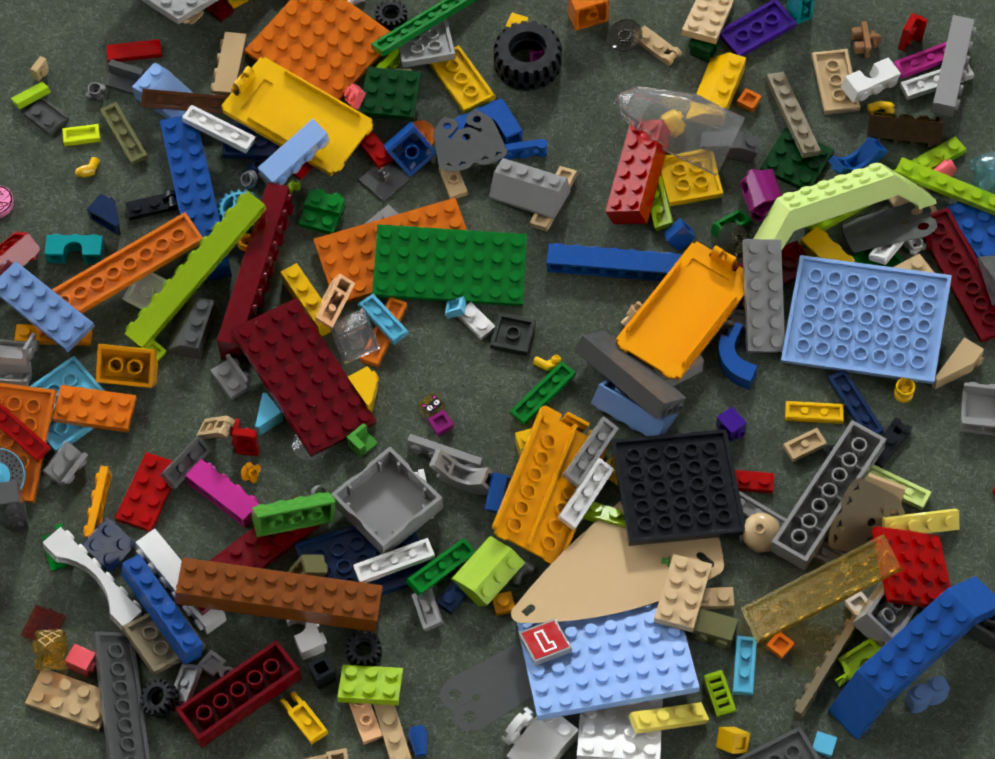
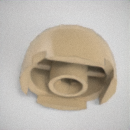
[742,512,780,553]

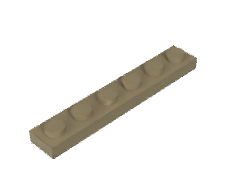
[766,72,821,158]
[792,614,857,722]

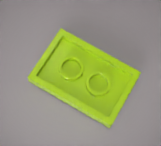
[337,665,403,706]

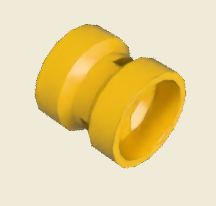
[894,378,915,403]

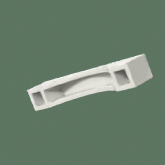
[42,527,142,630]

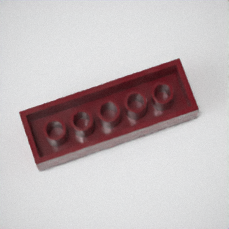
[176,640,302,749]

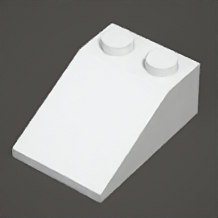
[507,716,578,759]

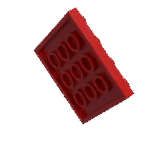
[872,526,951,608]

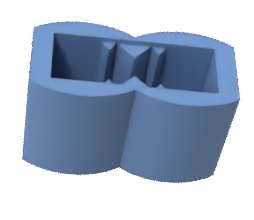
[905,676,950,713]

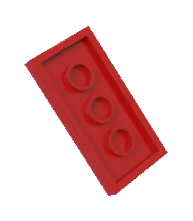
[115,452,172,532]

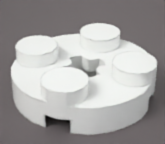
[502,707,534,745]

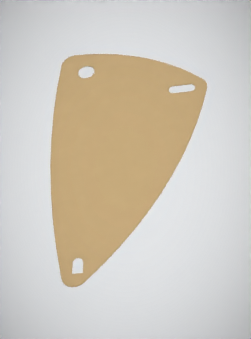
[511,501,724,623]

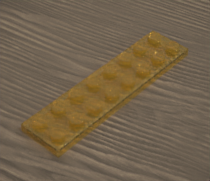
[741,534,902,644]

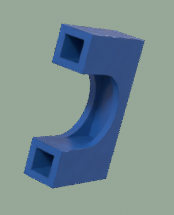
[443,98,523,165]

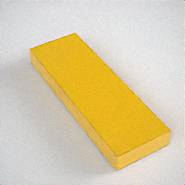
[785,401,844,424]

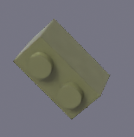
[692,609,738,648]

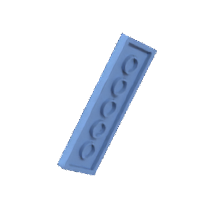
[0,261,95,352]

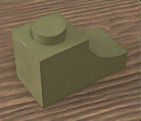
[287,555,328,577]

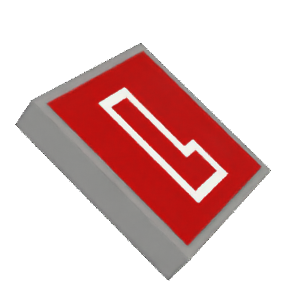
[518,619,572,666]

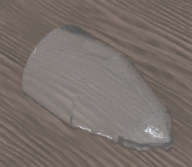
[614,86,745,176]

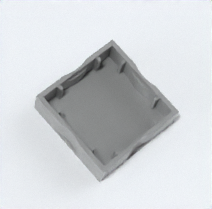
[331,447,443,554]

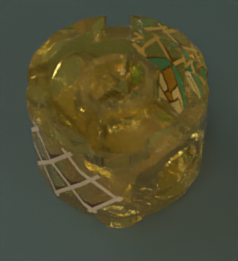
[32,629,68,670]

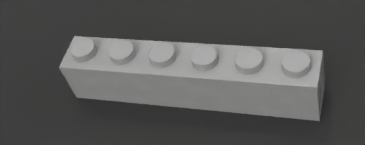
[931,15,976,117]

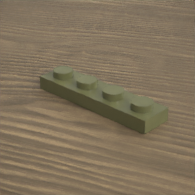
[100,102,148,166]

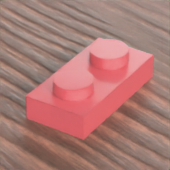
[344,83,366,110]

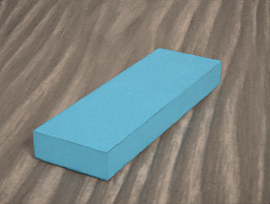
[358,294,409,345]
[732,636,757,696]

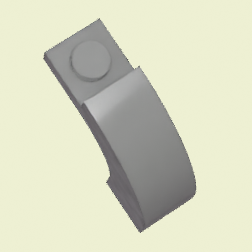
[429,449,494,495]

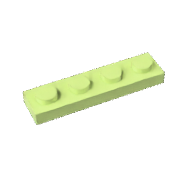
[864,465,931,511]

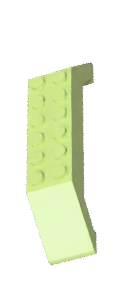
[754,163,936,250]

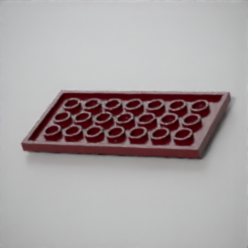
[231,298,377,457]

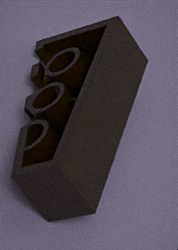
[867,112,944,147]

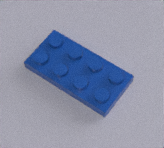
[945,201,995,259]

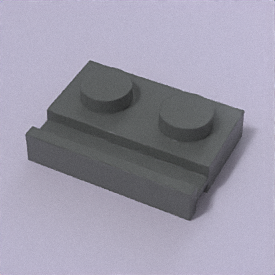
[24,97,69,136]

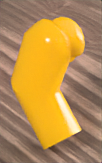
[867,100,895,113]
[75,157,100,178]
[533,355,562,371]

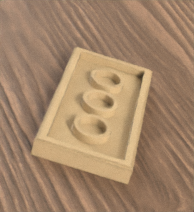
[812,49,860,115]

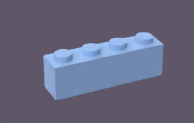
[258,119,330,185]

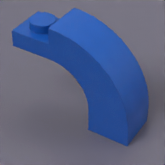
[828,137,888,175]
[718,322,757,390]

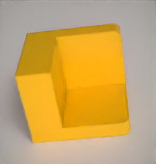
[716,727,750,754]

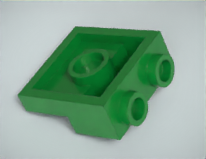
[298,188,346,234]

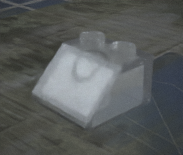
[330,309,380,364]

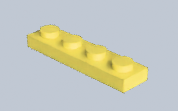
[882,509,959,534]
[628,702,709,734]

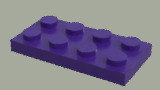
[719,0,797,56]

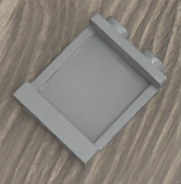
[0,333,39,366]
[960,382,995,436]

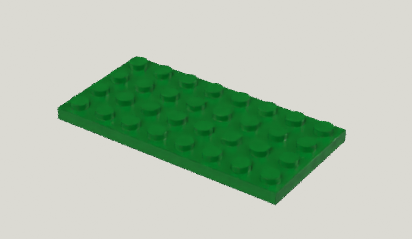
[372,224,527,306]

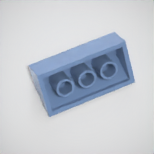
[591,379,679,436]

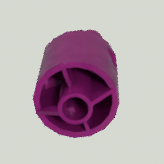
[740,169,782,222]

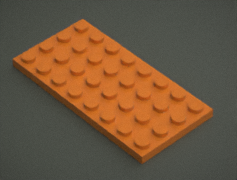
[313,198,467,303]

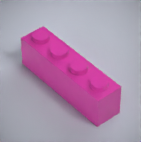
[185,459,260,528]

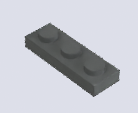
[160,436,212,489]

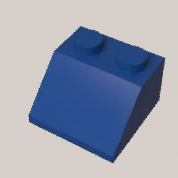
[384,121,437,177]

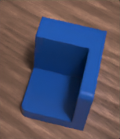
[664,218,696,251]

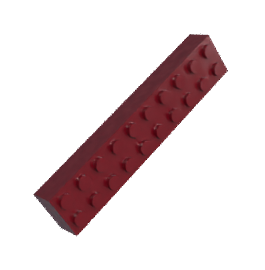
[217,182,294,363]

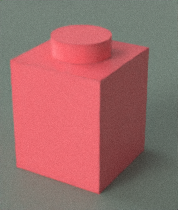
[65,644,97,677]

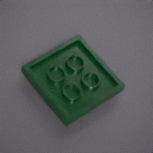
[359,67,422,121]
[760,128,834,189]

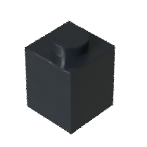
[307,655,336,690]

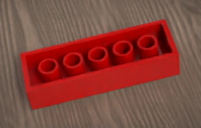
[605,120,671,224]

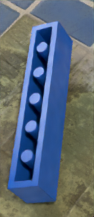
[121,554,203,665]

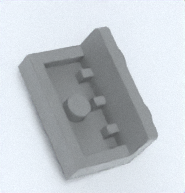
[0,361,32,386]

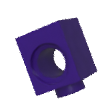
[716,407,747,441]

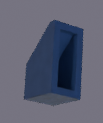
[87,194,121,236]

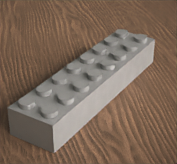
[770,420,886,571]

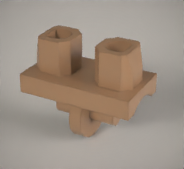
[851,21,882,58]

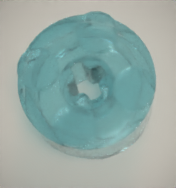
[969,151,995,191]

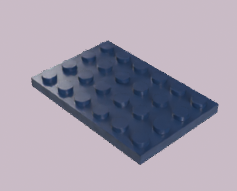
[294,526,427,596]

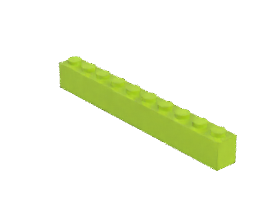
[124,191,266,348]

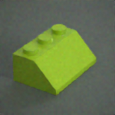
[451,536,525,607]

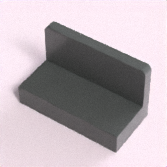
[105,59,144,95]

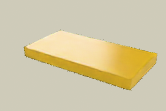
[429,45,496,114]

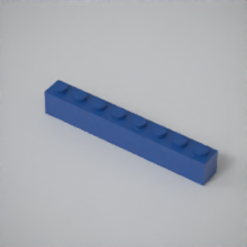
[547,243,683,281]

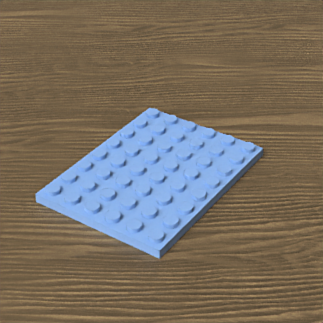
[781,255,952,384]
[517,601,700,720]

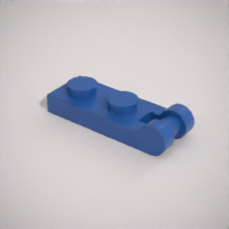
[496,139,547,161]

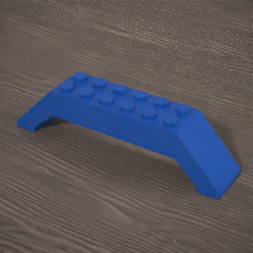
[828,576,995,740]

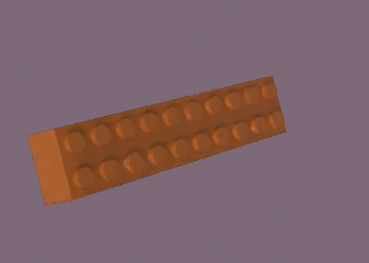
[176,557,382,632]

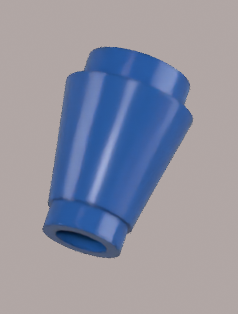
[408,725,428,757]

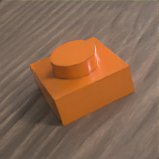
[737,88,762,113]
[766,631,795,660]

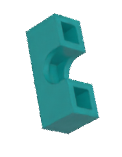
[44,234,105,264]

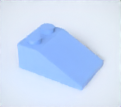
[132,62,193,118]

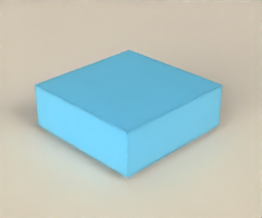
[445,296,466,319]
[813,731,837,758]

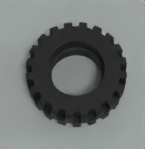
[493,21,562,91]

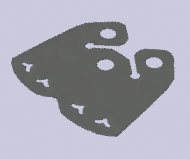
[434,110,508,171]

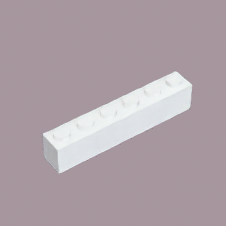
[136,529,227,634]

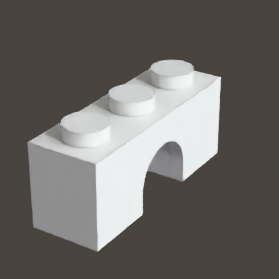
[841,58,901,103]
[285,619,327,660]

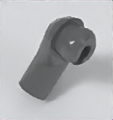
[511,561,535,587]

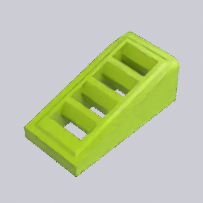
[703,670,736,717]

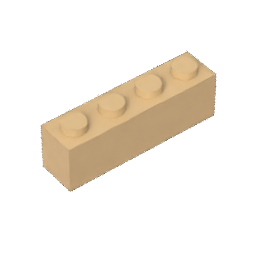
[211,32,248,96]

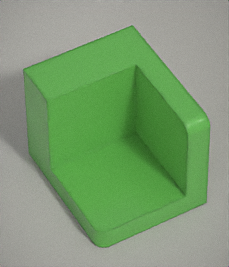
[347,423,377,457]

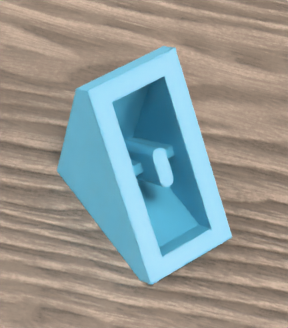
[255,393,283,435]

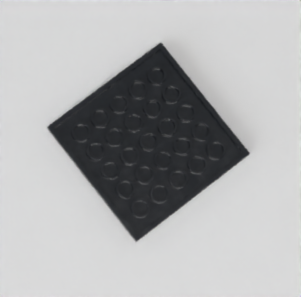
[611,429,745,546]

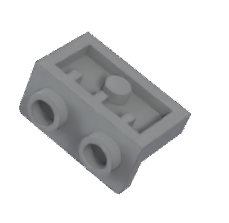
[211,354,251,401]
[42,441,88,486]

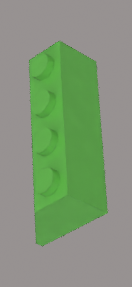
[252,492,335,537]

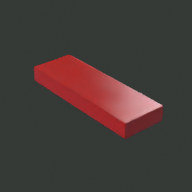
[107,39,162,63]

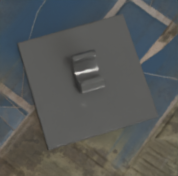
[358,163,410,202]

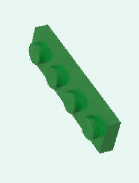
[510,361,576,426]
[406,538,476,597]

